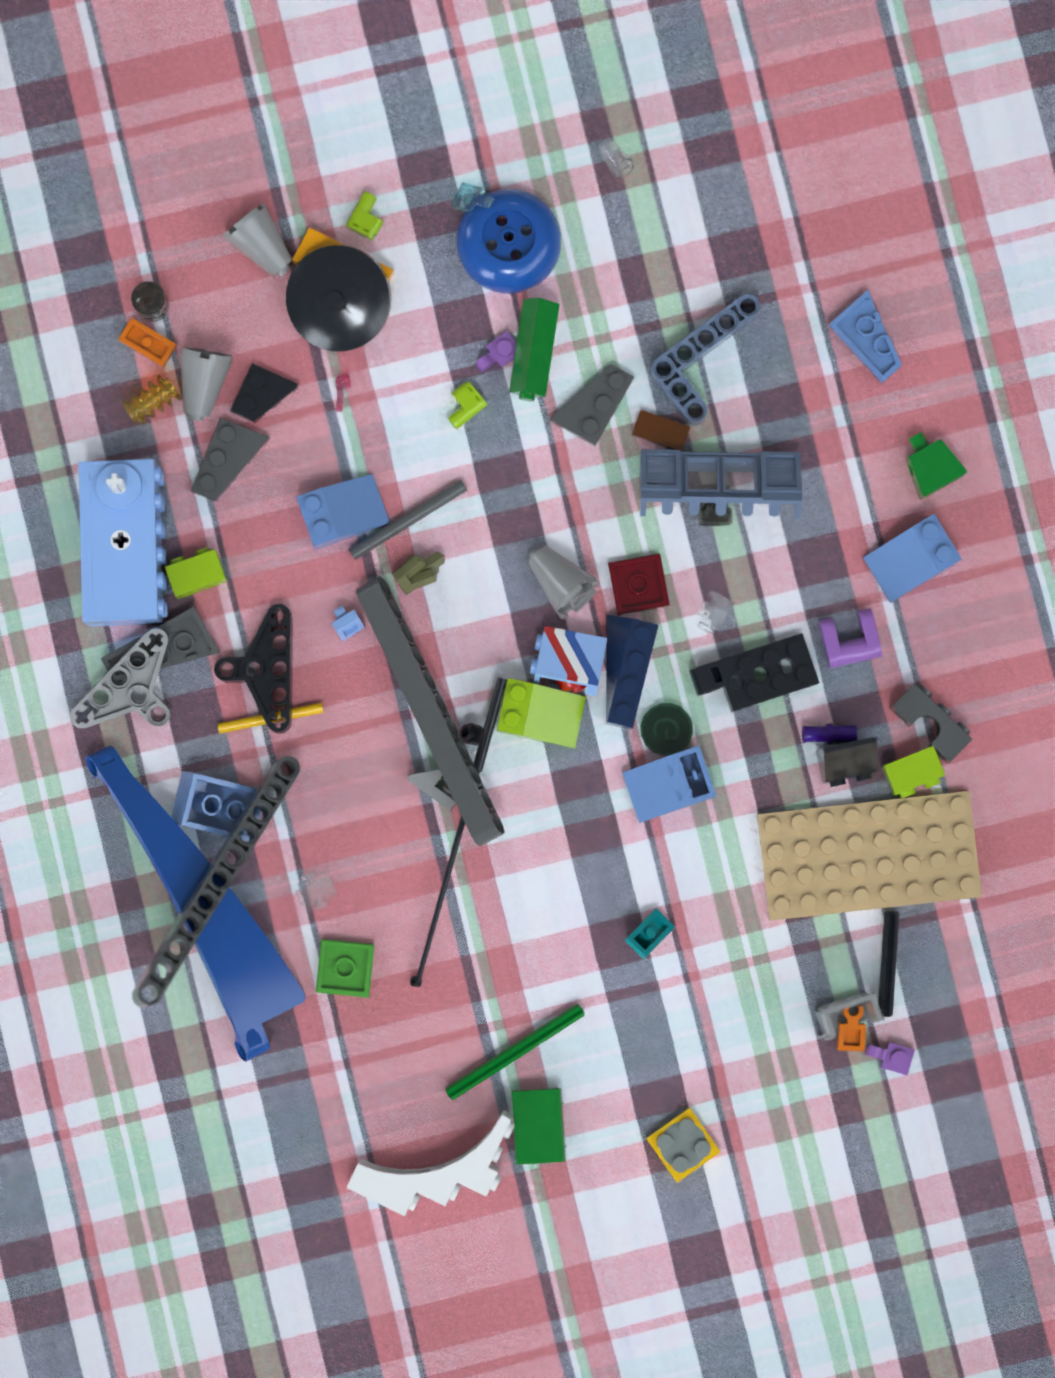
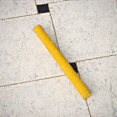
[217,702,324,734]

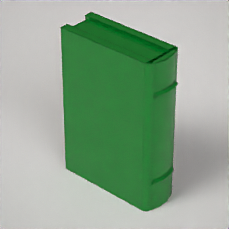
[512,1088,566,1165]

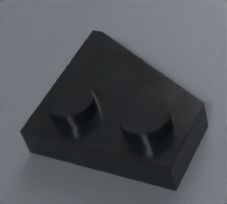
[230,363,299,423]

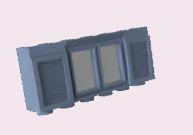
[640,449,802,519]

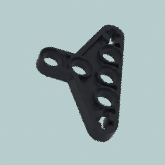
[214,604,293,734]

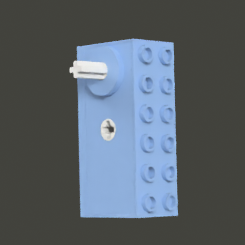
[78,459,168,627]

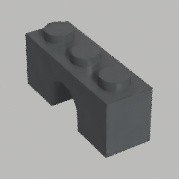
[890,684,972,764]

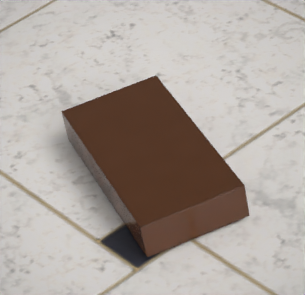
[632,410,690,452]

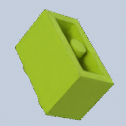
[165,547,228,600]
[882,746,946,799]

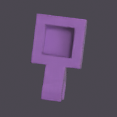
[476,331,516,373]
[865,1042,915,1076]

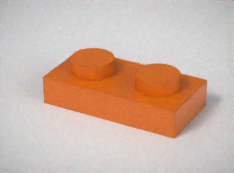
[118,317,177,368]

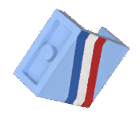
[530,626,607,696]

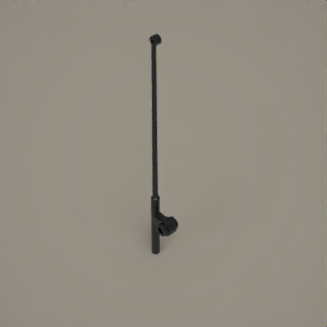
[410,677,508,987]

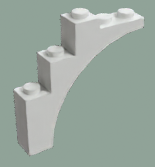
[347,1110,515,1216]

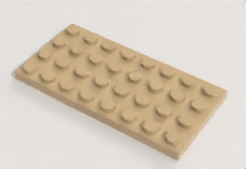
[757,791,982,921]

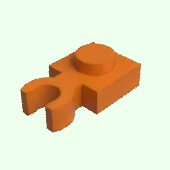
[836,1004,866,1052]

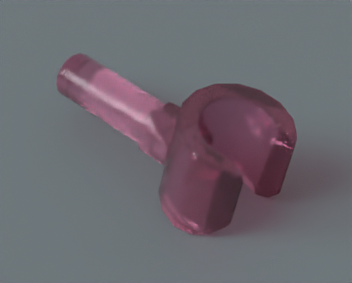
[335,374,351,412]

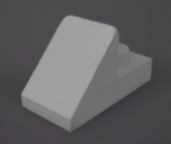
[407,770,456,812]

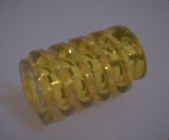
[121,375,182,427]

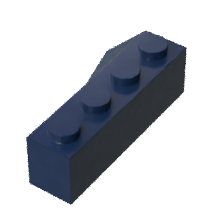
[606,615,659,730]

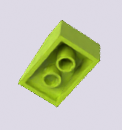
[497,678,586,749]

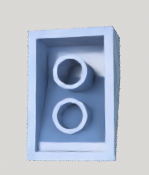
[296,474,390,550]
[863,514,962,603]
[171,771,261,842]

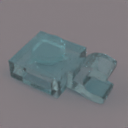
[451,182,494,212]

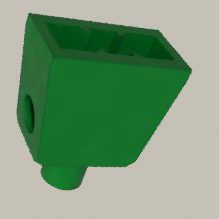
[906,432,967,500]

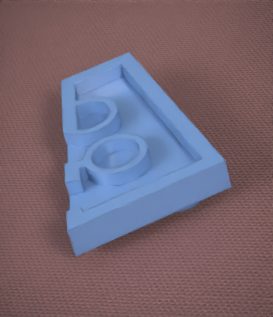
[828,290,902,384]

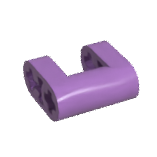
[818,608,882,669]

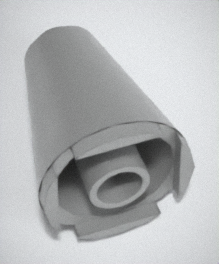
[222,203,292,277]
[180,347,233,421]
[528,546,600,619]

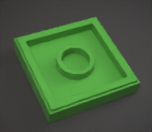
[316,939,375,998]

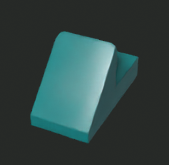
[625,908,675,960]

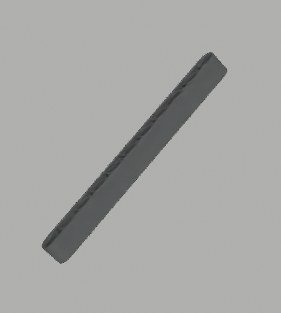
[356,576,505,847]
[132,756,300,1008]

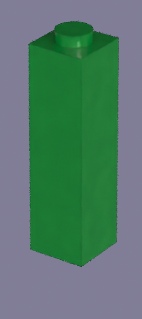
[509,298,560,402]

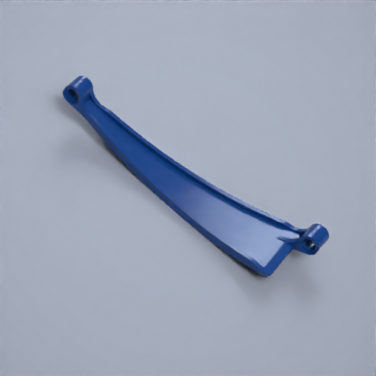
[85,745,305,1062]

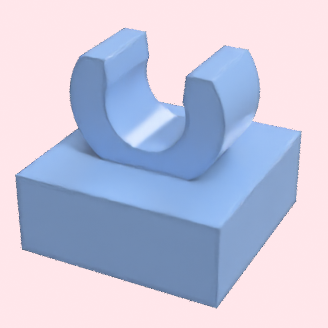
[331,606,365,642]

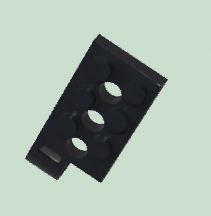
[689,633,819,713]

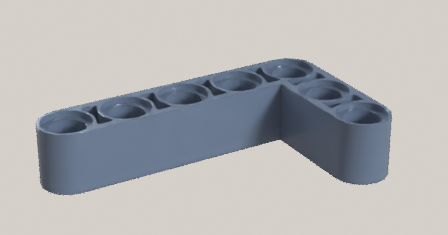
[651,294,760,426]

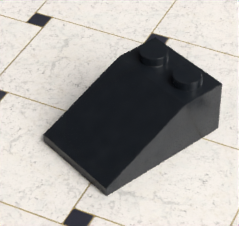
[816,737,878,787]

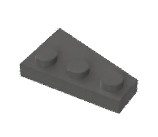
[549,364,634,446]
[191,418,270,502]

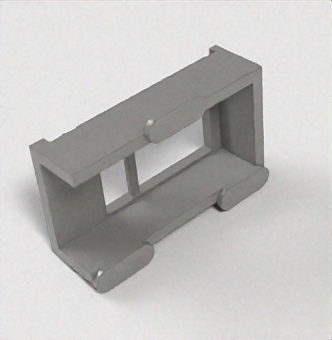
[814,992,885,1040]

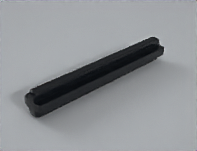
[878,911,899,1017]

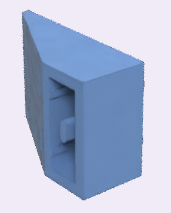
[622,746,716,823]

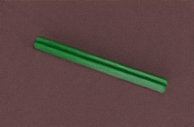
[445,1004,585,1100]

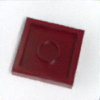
[608,554,670,616]

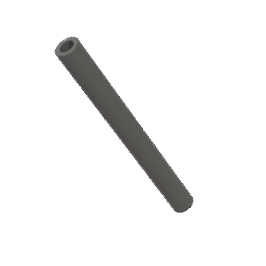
[349,480,468,560]

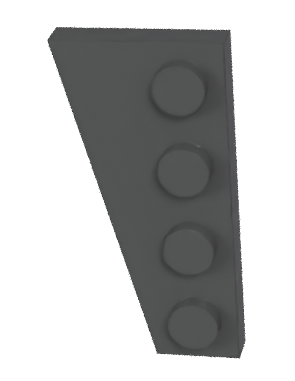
[101,606,220,682]

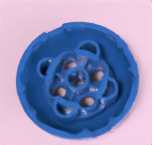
[457,189,561,294]

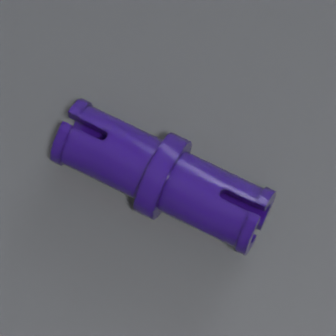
[802,723,857,745]

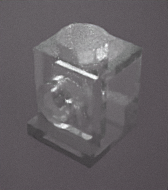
[697,590,734,634]

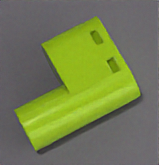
[345,191,384,241]
[447,381,487,430]

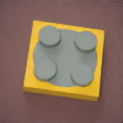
[646,1107,721,1183]

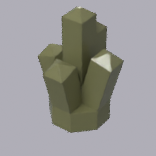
[392,551,445,595]

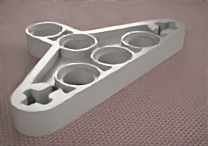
[70,627,170,729]

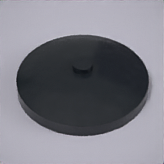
[286,245,391,352]

